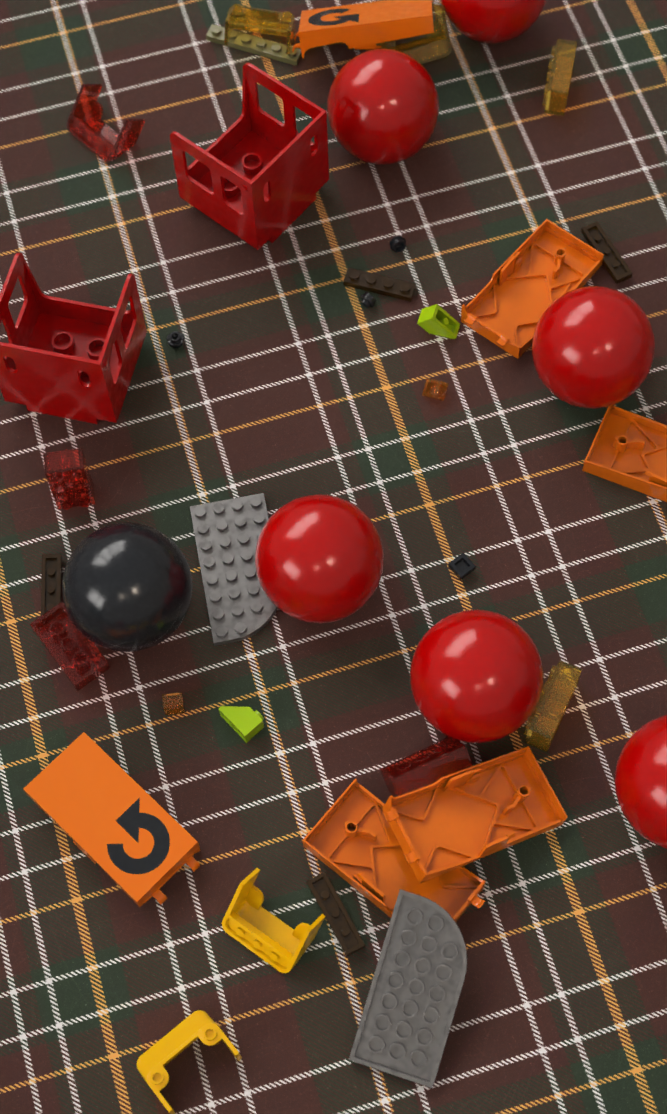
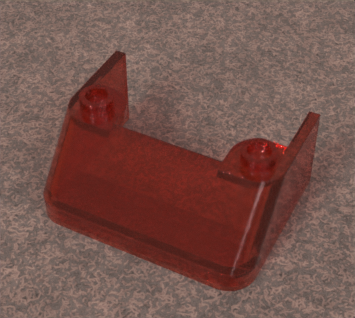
[67,84,146,162]

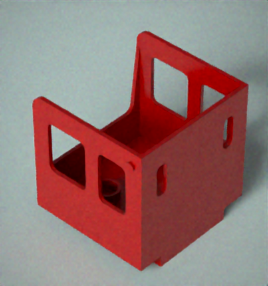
[169,62,329,250]
[0,253,147,424]

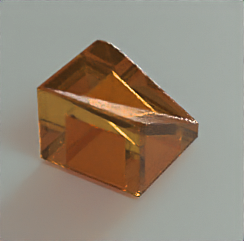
[422,378,448,401]
[162,692,185,715]

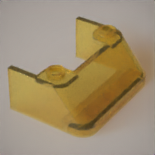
[379,3,452,64]
[224,4,296,55]

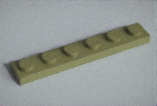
[206,24,302,66]

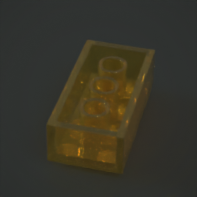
[542,39,577,116]
[524,660,582,752]

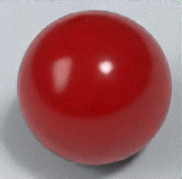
[441,0,546,43]
[327,49,439,165]
[532,286,655,408]
[255,494,384,623]
[410,610,544,743]
[615,715,667,849]

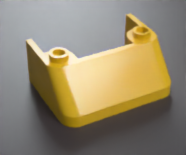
[222,868,325,973]
[137,1010,242,1114]

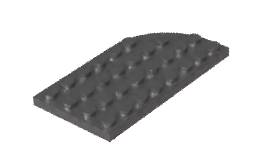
[190,493,277,646]
[349,889,467,1088]

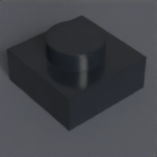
[448,553,476,580]

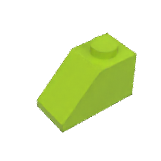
[417,304,460,339]
[219,706,264,743]

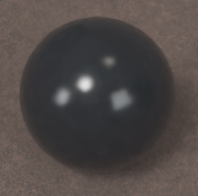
[62,522,193,652]

